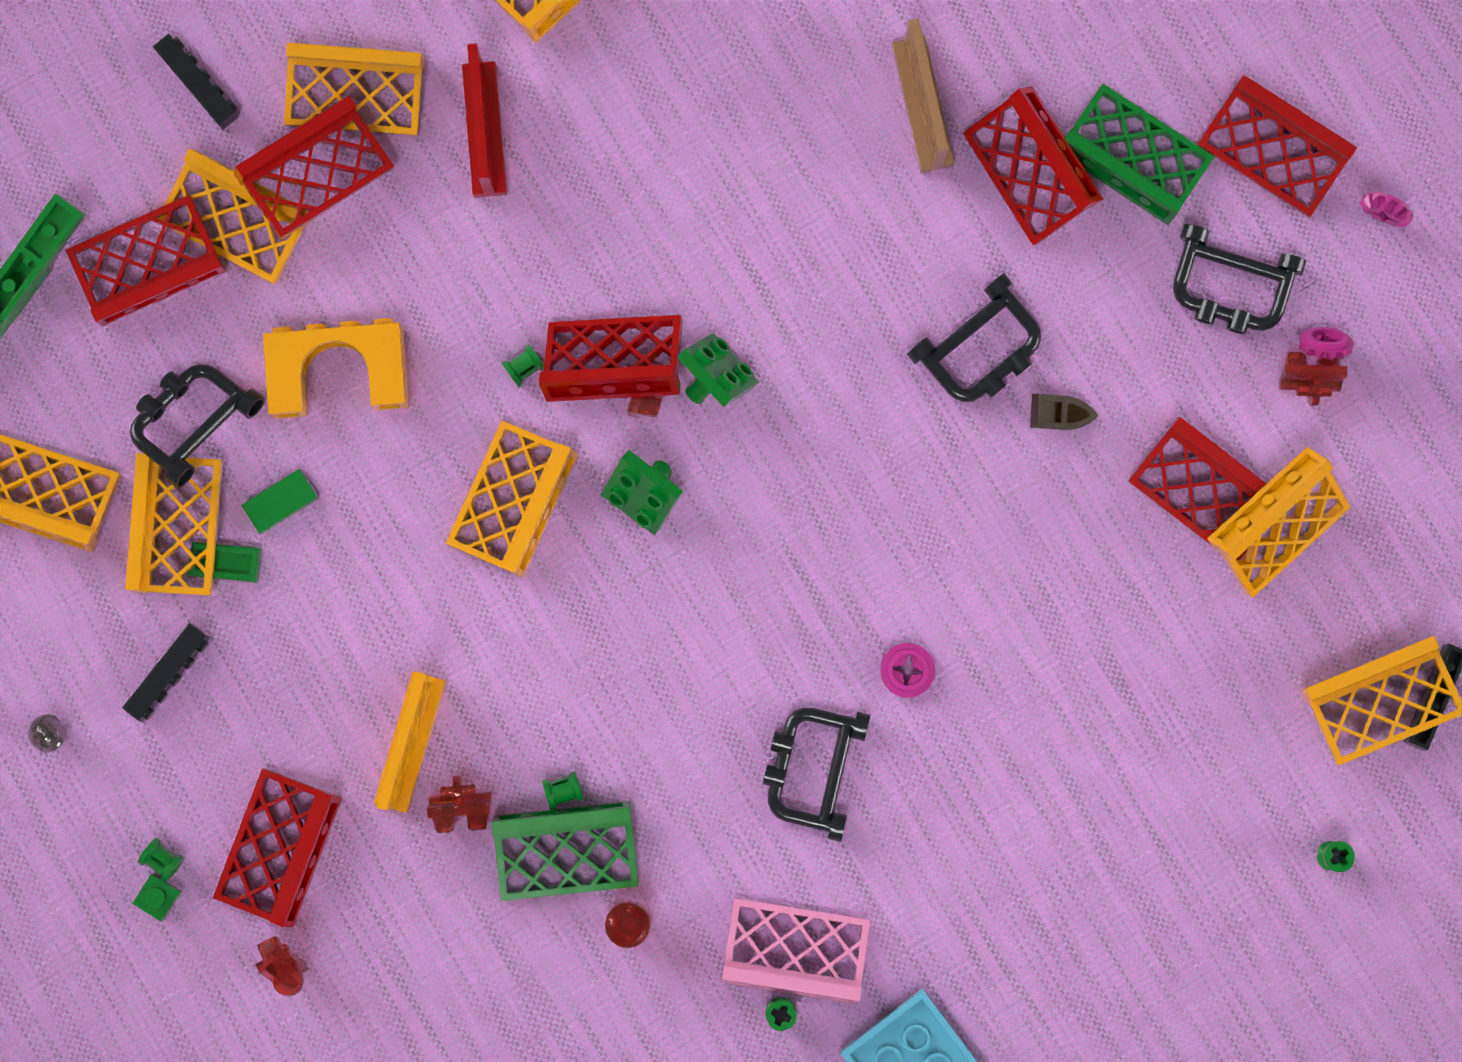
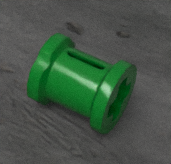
[501,344,544,388]
[542,771,584,810]
[137,838,185,883]
[1317,841,1355,872]
[765,997,797,1031]

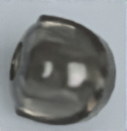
[27,714,68,753]

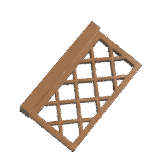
[892,18,954,173]

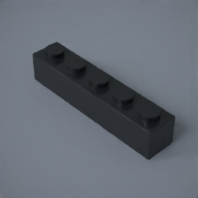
[153,34,239,130]
[122,623,210,722]
[1403,644,1462,751]

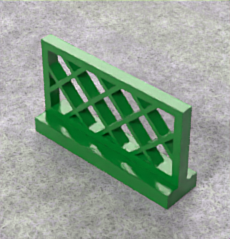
[1065,84,1215,226]
[491,801,639,901]

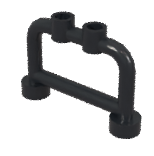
[1173,224,1307,335]
[906,273,1041,402]
[129,364,265,489]
[763,708,871,842]

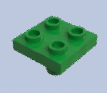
[677,333,759,407]
[601,450,683,536]

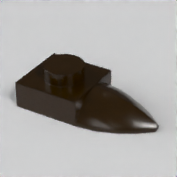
[1030,394,1097,430]

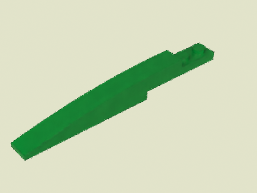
[0,193,86,339]

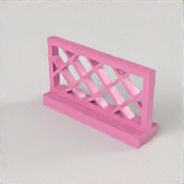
[721,898,870,1005]

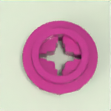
[1360,192,1414,227]
[1299,327,1354,361]
[880,643,935,698]

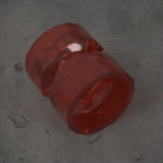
[605,900,652,948]

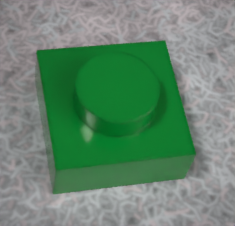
[132,873,182,922]

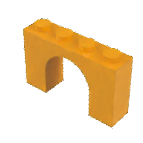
[263,318,409,419]

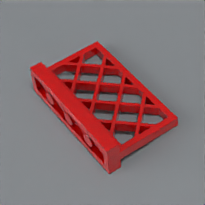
[462,43,507,198]
[1197,75,1358,218]
[963,86,1104,246]
[234,96,394,239]
[65,195,226,326]
[538,314,683,402]
[1128,417,1267,560]
[212,768,343,927]

